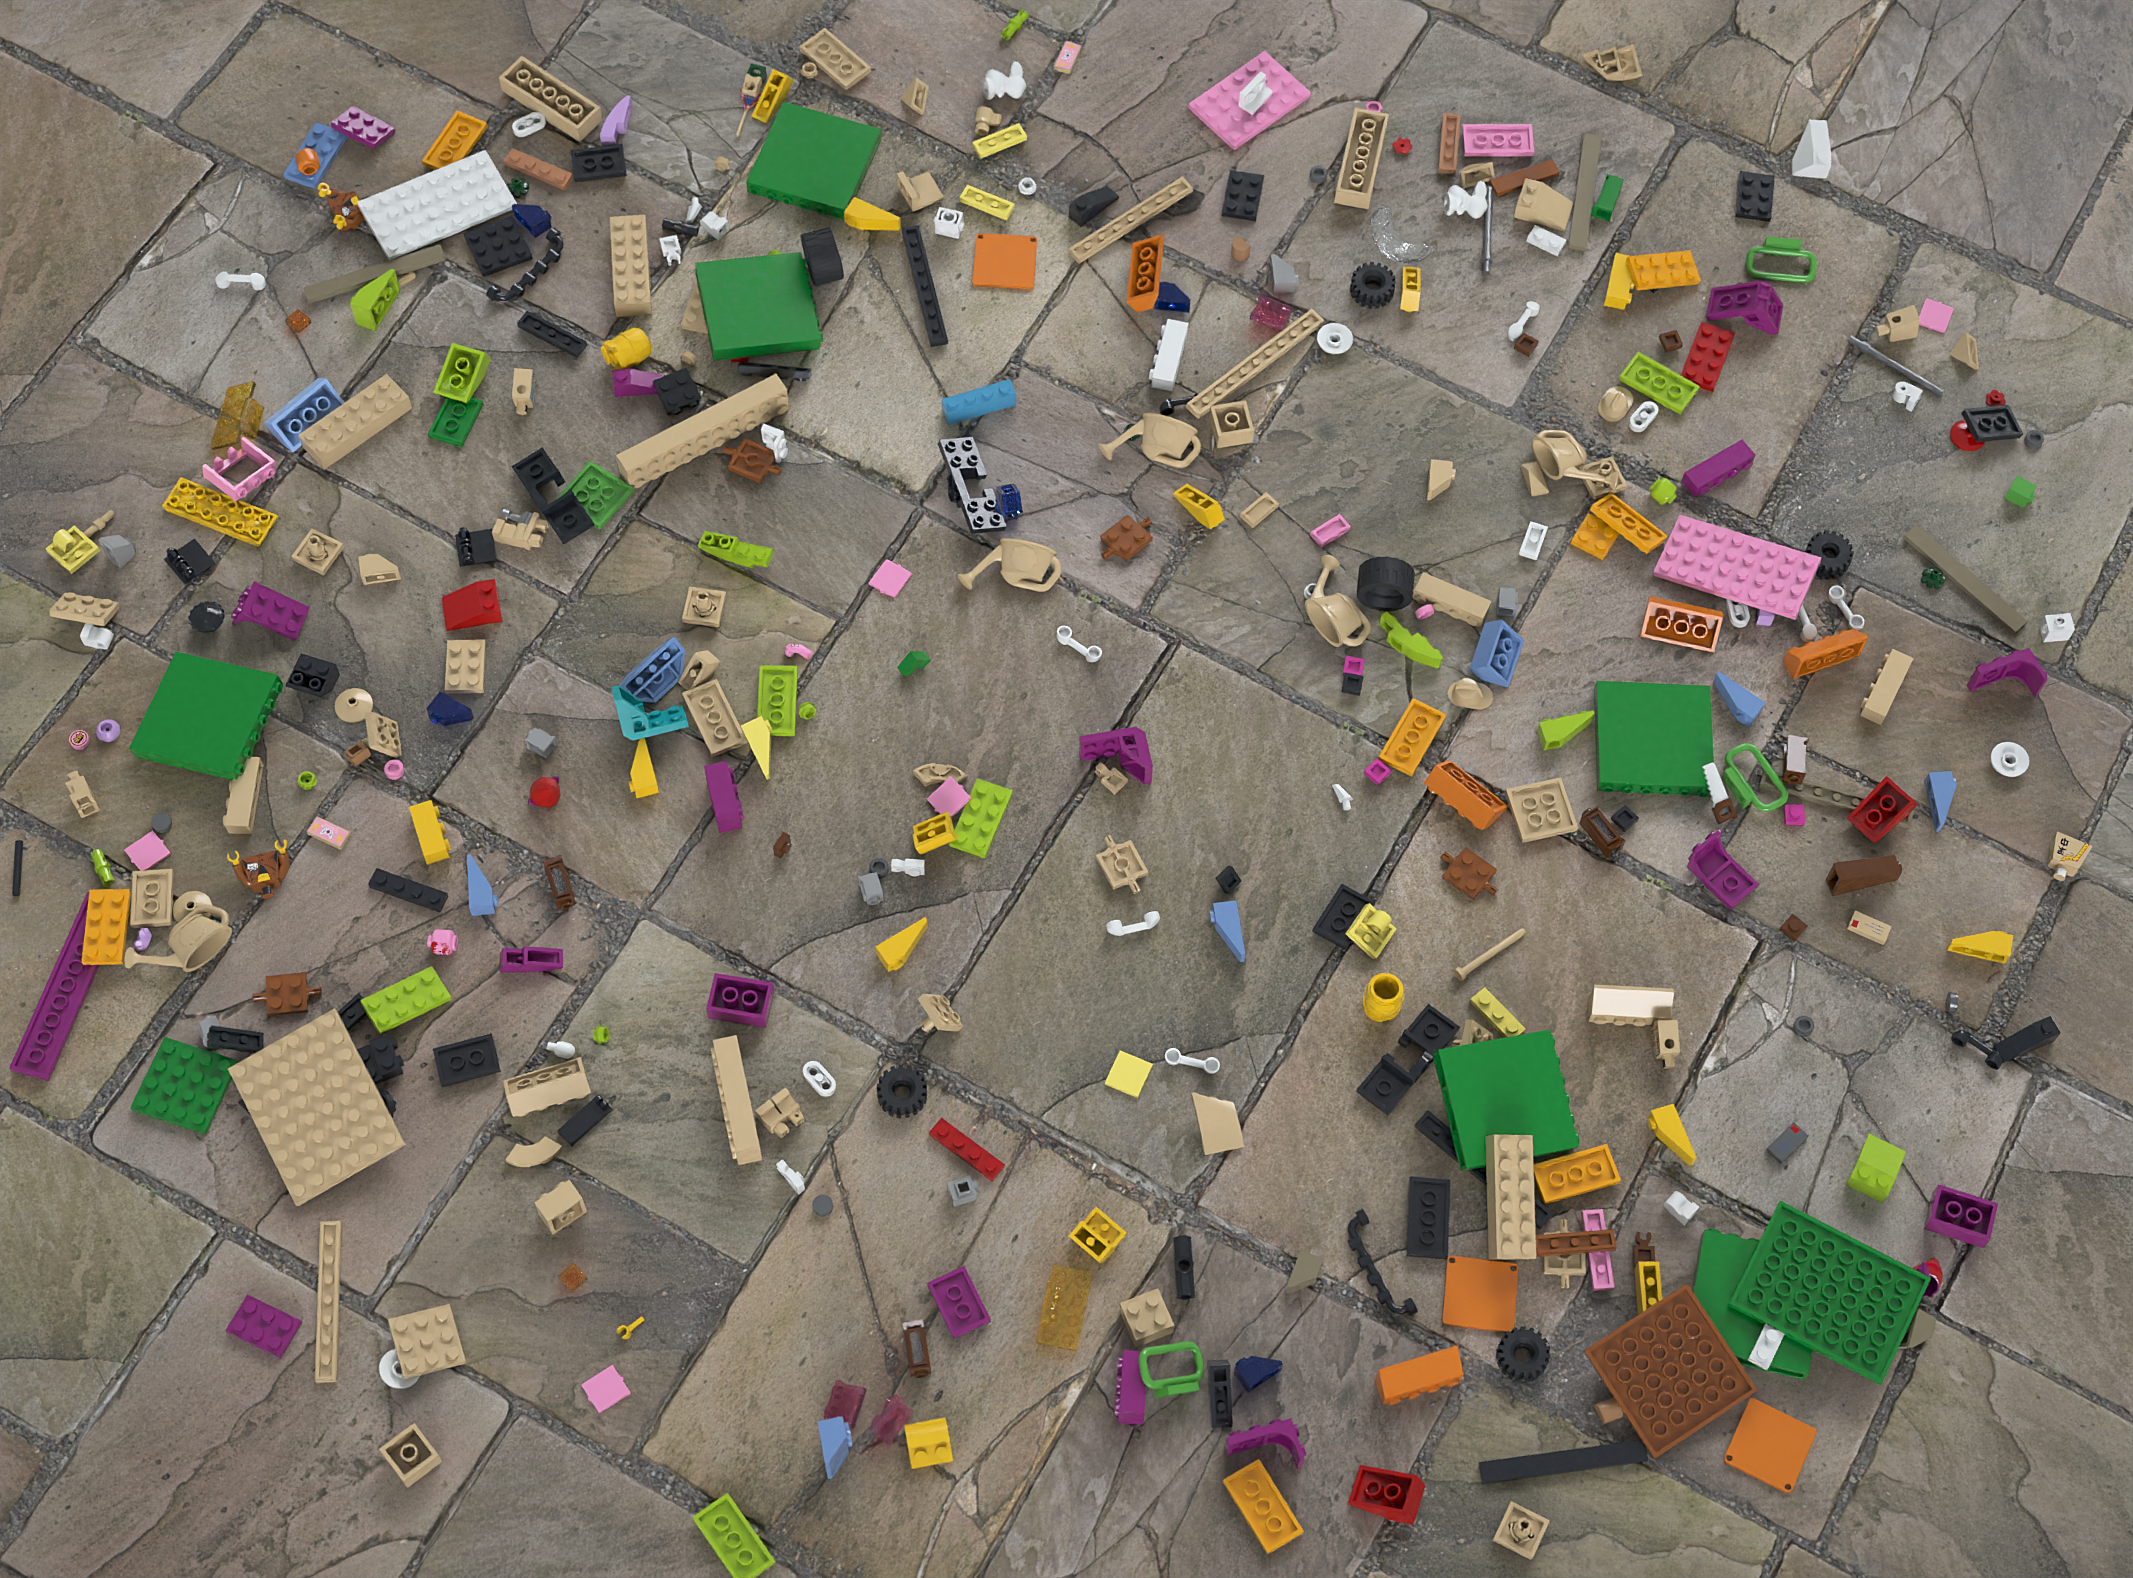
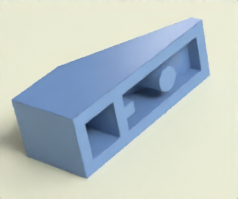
[1713,671,1766,727]
[1924,771,1957,832]
[467,855,499,916]
[1209,901,1245,962]

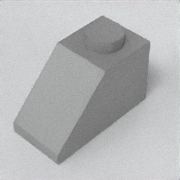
[1270,254,1298,294]
[98,535,136,569]

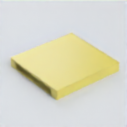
[1105,1051,1153,1098]

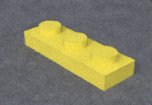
[973,123,1027,159]
[960,185,1014,221]
[1470,987,1526,1038]

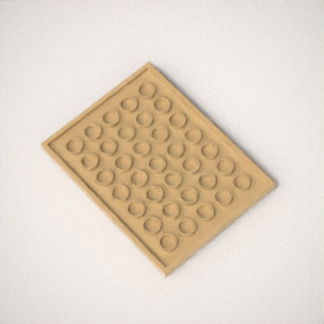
[228,1008,406,1206]

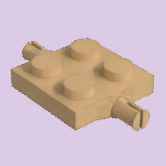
[1096,835,1148,894]
[1543,1219,1586,1288]

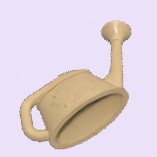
[1098,413,1201,468]
[1531,430,1619,491]
[957,538,1062,592]
[1305,555,1371,647]
[124,905,232,972]

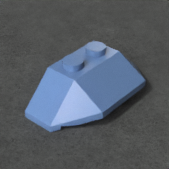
[619,636,686,703]

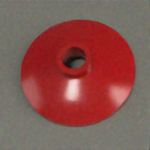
[1950,420,1985,451]

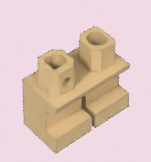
[65,771,100,818]
[755,1087,804,1138]

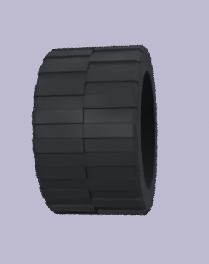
[800,227,844,286]
[1356,556,1415,611]

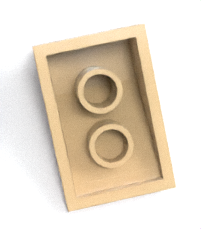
[1514,178,1574,231]

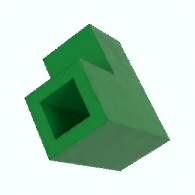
[897,651,931,676]

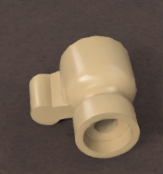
[975,107,1001,136]

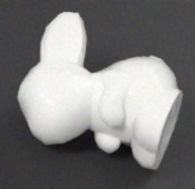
[983,61,1026,100]
[1444,181,1488,219]

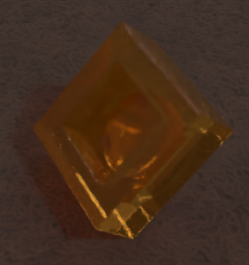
[285,309,312,334]
[558,1262,587,1293]

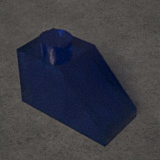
[512,204,552,238]
[1154,282,1191,313]
[996,483,1023,517]
[426,692,474,726]
[1234,1356,1283,1393]

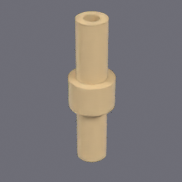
[84,510,115,538]

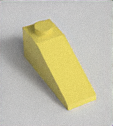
[741,716,772,780]

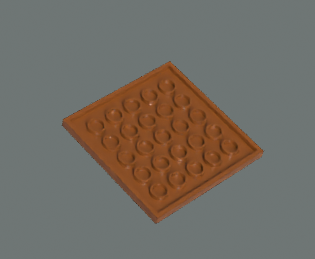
[1583,1283,1758,1459]

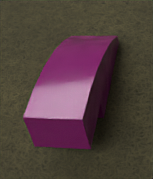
[500,946,563,973]

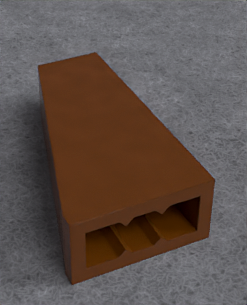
[1826,855,1902,896]

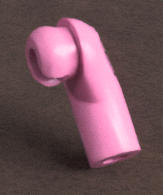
[784,644,813,660]

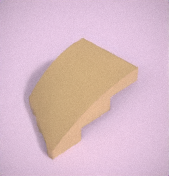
[1583,44,1643,81]
[1191,1092,1244,1155]

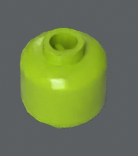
[1649,478,1677,505]

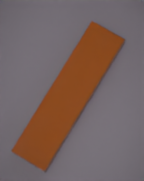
[1489,159,1560,197]
[1536,1229,1617,1257]

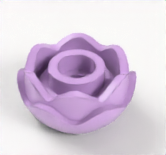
[96,719,120,742]
[133,928,152,951]

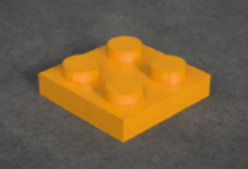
[1571,513,1620,560]

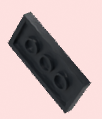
[1406,1176,1450,1260]

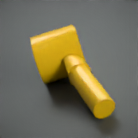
[617,1316,644,1339]

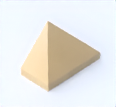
[900,77,929,115]
[1459,162,1495,189]
[1949,332,1979,371]
[1520,461,1549,497]

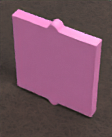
[1919,298,1954,333]
[869,559,912,599]
[927,776,972,818]
[124,830,171,871]
[581,1365,631,1414]

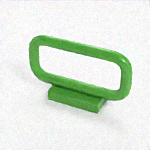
[1746,237,1817,283]
[1722,743,1788,812]
[1138,1341,1204,1399]

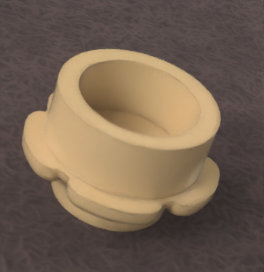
[801,62,818,79]
[713,156,730,172]
[680,351,697,367]

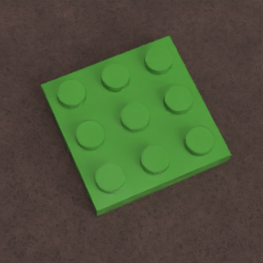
[556,461,634,530]

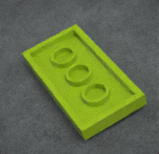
[1619,352,1700,415]
[757,665,798,736]
[949,778,1013,858]
[361,966,451,1035]
[692,1493,776,1578]

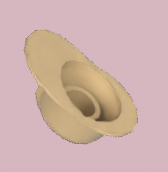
[1598,386,1633,422]
[1448,678,1493,710]

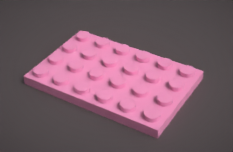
[1188,51,1311,150]

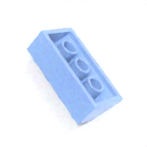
[264,378,344,452]

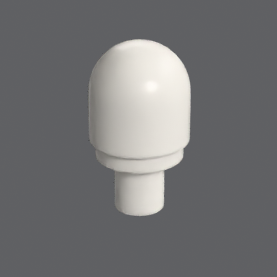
[547,1041,575,1059]

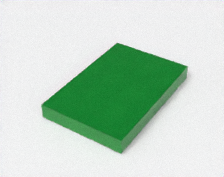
[428,397,484,448]

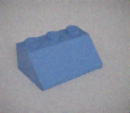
[1470,620,1524,687]
[817,1416,852,1479]

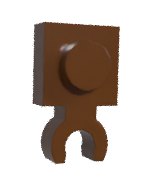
[1633,1232,1655,1268]

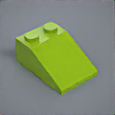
[350,269,401,331]
[433,343,491,403]
[1845,1134,1906,1203]

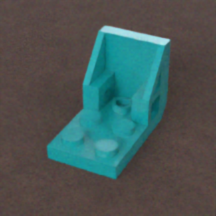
[611,685,689,741]

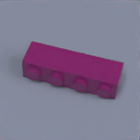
[1681,439,1755,498]

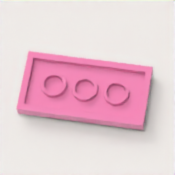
[1462,124,1534,157]

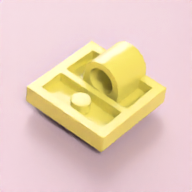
[46,525,100,574]
[1345,903,1397,959]

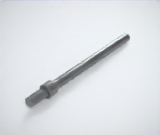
[1482,186,1493,275]
[1848,335,1944,396]

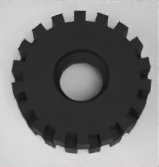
[1350,262,1396,309]
[1805,530,1854,580]
[877,1064,927,1119]
[1496,1326,1551,1383]

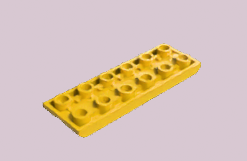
[162,477,278,547]

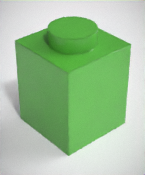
[2005,476,2037,508]

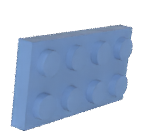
[283,122,348,189]

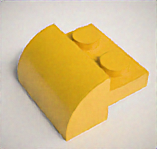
[912,811,957,855]
[1069,1207,1127,1263]
[904,1417,953,1469]

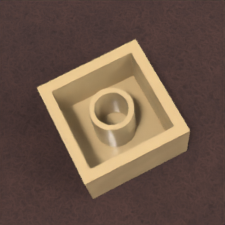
[1209,400,1254,448]
[534,1180,587,1235]
[1119,1288,1174,1348]
[379,1423,442,1488]

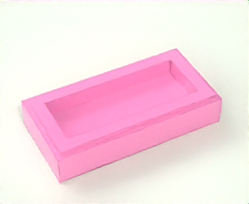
[1310,514,1351,548]

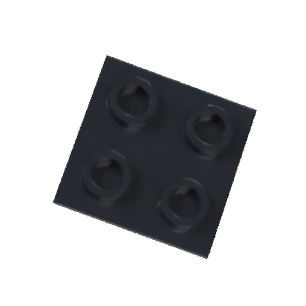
[455,527,497,567]
[164,539,216,585]

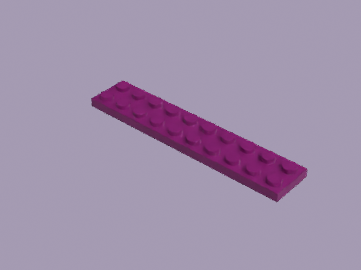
[9,892,99,1081]

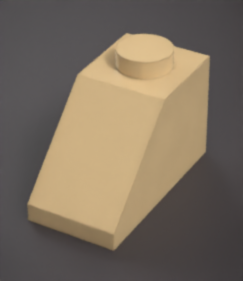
[1427,459,1456,500]
[359,554,401,585]
[678,650,721,691]

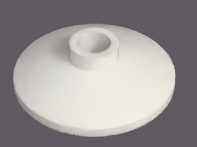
[1317,323,1353,354]
[1991,742,2029,777]
[379,1349,420,1389]

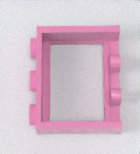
[202,437,276,502]

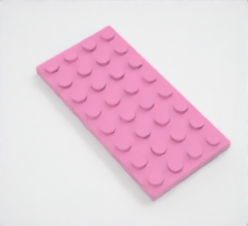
[1653,515,1821,620]

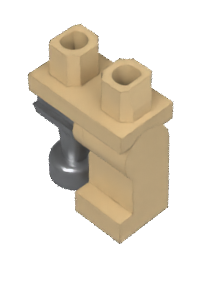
[492,508,549,550]

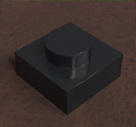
[1341,672,1364,696]
[1611,805,1639,832]
[1215,866,1241,894]

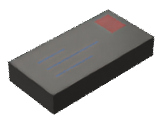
[1766,1122,1808,1164]

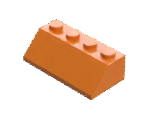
[1126,234,1164,313]
[1640,596,1723,653]
[1783,629,1868,679]
[1424,760,1509,830]
[1374,1345,1463,1405]

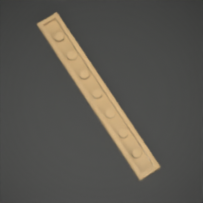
[1068,176,1193,264]
[315,1220,342,1383]

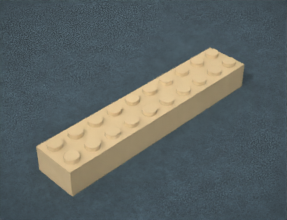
[616,374,789,489]

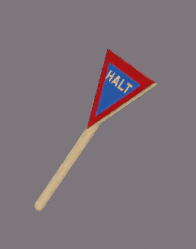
[736,90,761,137]

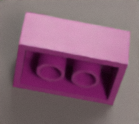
[704,761,744,833]
[706,973,775,1028]
[1924,1184,1998,1248]
[1114,1350,1148,1425]

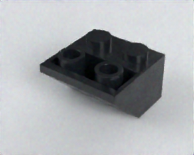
[285,653,340,697]

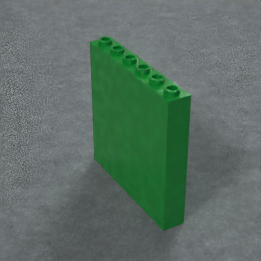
[746,102,882,220]
[695,252,823,361]
[129,652,283,780]
[1594,681,1714,797]
[1432,1029,1580,1171]
[1692,1229,1812,1380]

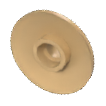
[335,688,373,723]
[173,891,213,923]

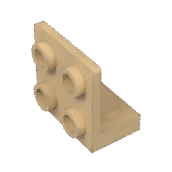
[897,171,943,212]

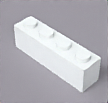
[1149,319,1189,391]

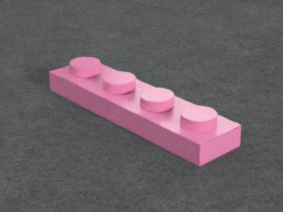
[1581,1209,1615,1291]

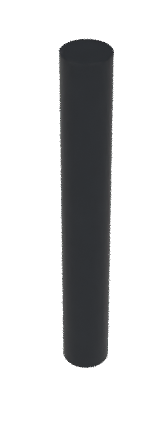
[12,840,23,896]

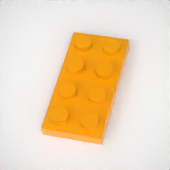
[422,111,488,170]
[1626,250,1701,291]
[1590,493,1668,554]
[1378,698,1447,777]
[81,889,131,965]
[1533,1144,1621,1205]
[1223,1459,1304,1555]

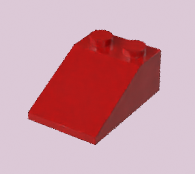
[442,579,503,631]
[1847,776,1918,844]
[1348,1465,1425,1525]

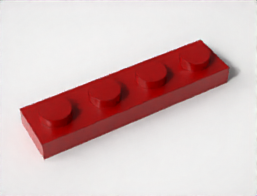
[929,1117,1005,1182]

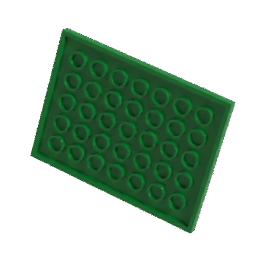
[1728,1200,1931,1385]

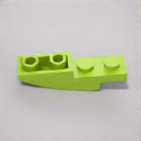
[697,531,774,568]
[1379,611,1443,669]

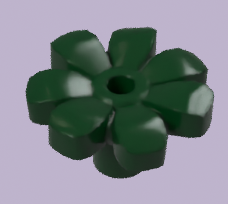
[507,178,529,198]
[1921,567,1945,589]

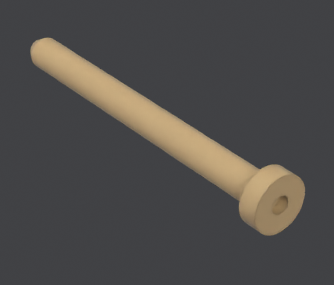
[1454,928,1526,981]

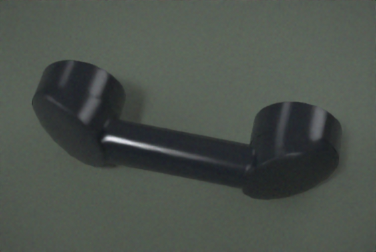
[1159,394,1198,416]
[1951,1031,2002,1070]

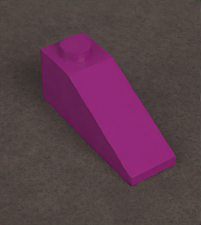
[612,369,666,397]

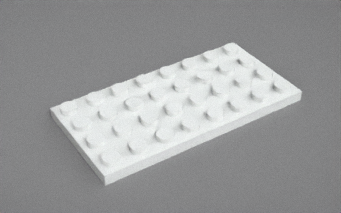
[357,150,518,260]

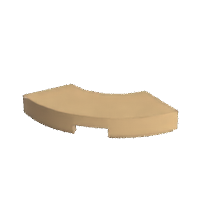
[913,763,967,787]
[506,1137,562,1167]

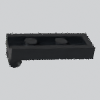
[207,1025,264,1053]
[557,1095,612,1147]

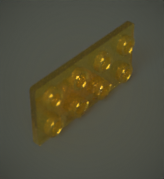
[210,381,265,450]
[1036,1265,1093,1351]

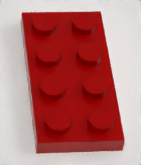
[1680,321,1735,392]

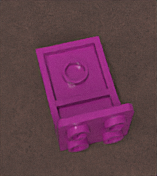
[231,581,310,641]
[1967,648,2047,696]
[1687,829,1759,910]
[1224,1418,1306,1469]

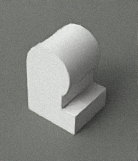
[700,211,729,241]
[1892,382,1923,412]
[80,623,114,649]
[1664,1191,1699,1226]

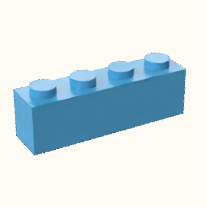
[942,379,1016,425]

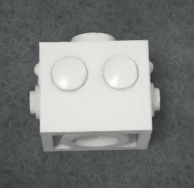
[934,207,964,239]
[2039,613,2075,642]

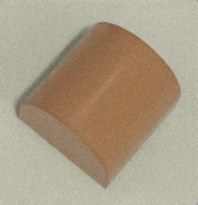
[1231,236,1250,261]
[344,742,371,767]
[1594,1397,1623,1425]

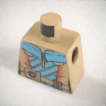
[512,368,538,415]

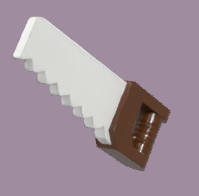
[1702,763,1737,824]

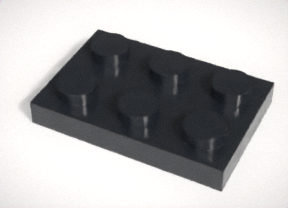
[570,144,627,183]
[1221,170,1264,221]
[1735,171,1775,222]
[1961,405,2023,442]
[1312,884,1376,950]
[433,1033,501,1087]

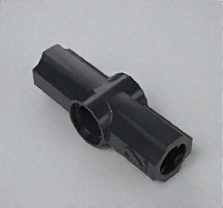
[1173,1235,1195,1300]

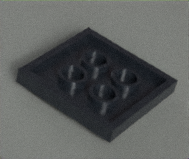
[463,215,533,277]

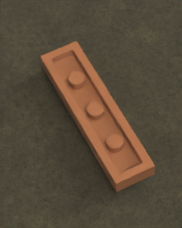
[1438,113,1461,174]
[503,148,573,191]

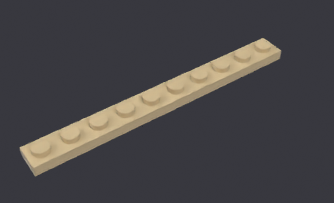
[1186,309,1324,419]

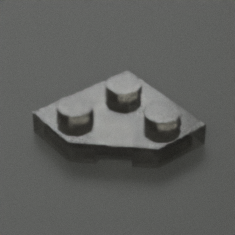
[1161,181,1205,217]

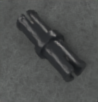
[662,218,699,237]

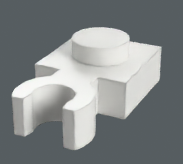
[660,235,681,266]
[891,859,925,876]
[776,1159,805,1195]

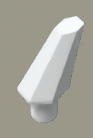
[686,197,702,224]
[1332,784,1353,810]

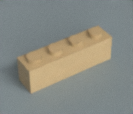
[1413,572,1492,628]
[1860,649,1914,725]
[223,757,264,834]

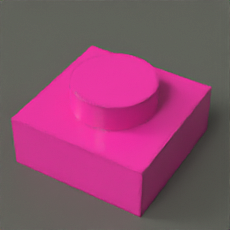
[1343,656,1365,676]
[1364,758,1391,786]
[1783,804,1805,825]

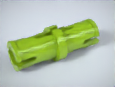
[1000,9,1029,40]
[90,849,115,887]

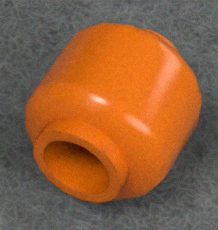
[295,148,320,175]

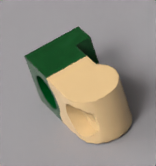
[742,63,767,97]

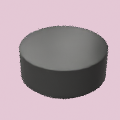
[1309,166,1327,184]
[2024,430,2044,449]
[151,813,172,833]
[869,858,889,879]
[1946,992,1958,1012]
[1793,1016,1814,1037]
[812,1195,833,1216]

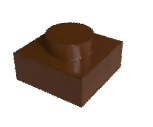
[1659,330,1683,352]
[1514,333,1539,357]
[773,832,792,859]
[1779,914,1808,942]

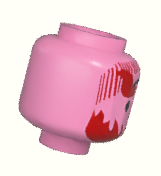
[427,929,458,955]

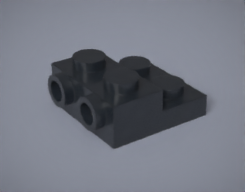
[653,368,701,415]
[357,1034,404,1085]

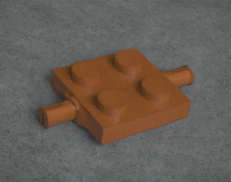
[723,438,782,484]
[1100,514,1153,562]
[1441,847,1498,900]
[252,972,322,1016]

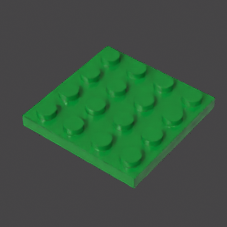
[130,1037,239,1135]

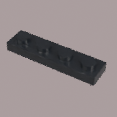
[517,310,587,358]
[737,361,812,381]
[368,868,448,913]

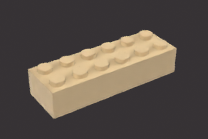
[499,56,603,142]
[1334,108,1389,210]
[610,214,652,317]
[298,374,412,470]
[710,1035,762,1165]
[1486,1135,1536,1260]

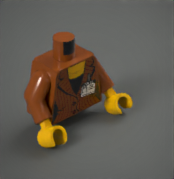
[317,183,369,232]
[227,839,290,899]

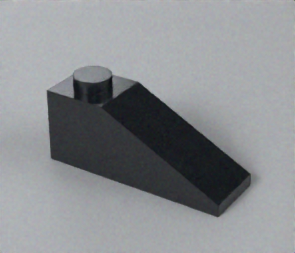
[1069,186,1119,227]
[1993,1016,2061,1063]
[1207,1359,1233,1428]

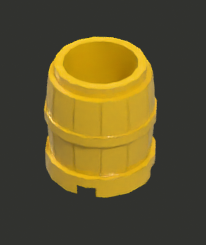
[601,328,652,370]
[1362,973,1404,1022]

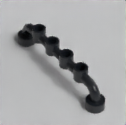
[486,228,564,301]
[1347,1209,1418,1316]

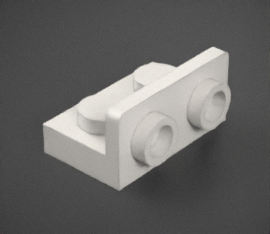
[1239,72,1273,114]
[761,424,788,463]

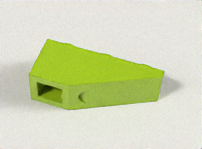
[1537,710,1595,751]

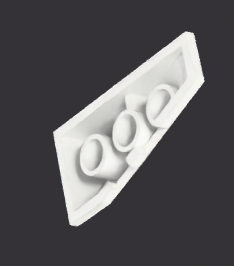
[1792,119,1831,179]

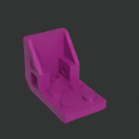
[1706,281,1784,335]
[1079,727,1153,784]

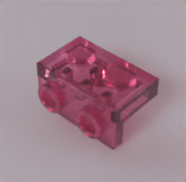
[1249,295,1293,331]
[824,1379,867,1429]
[871,1394,913,1445]

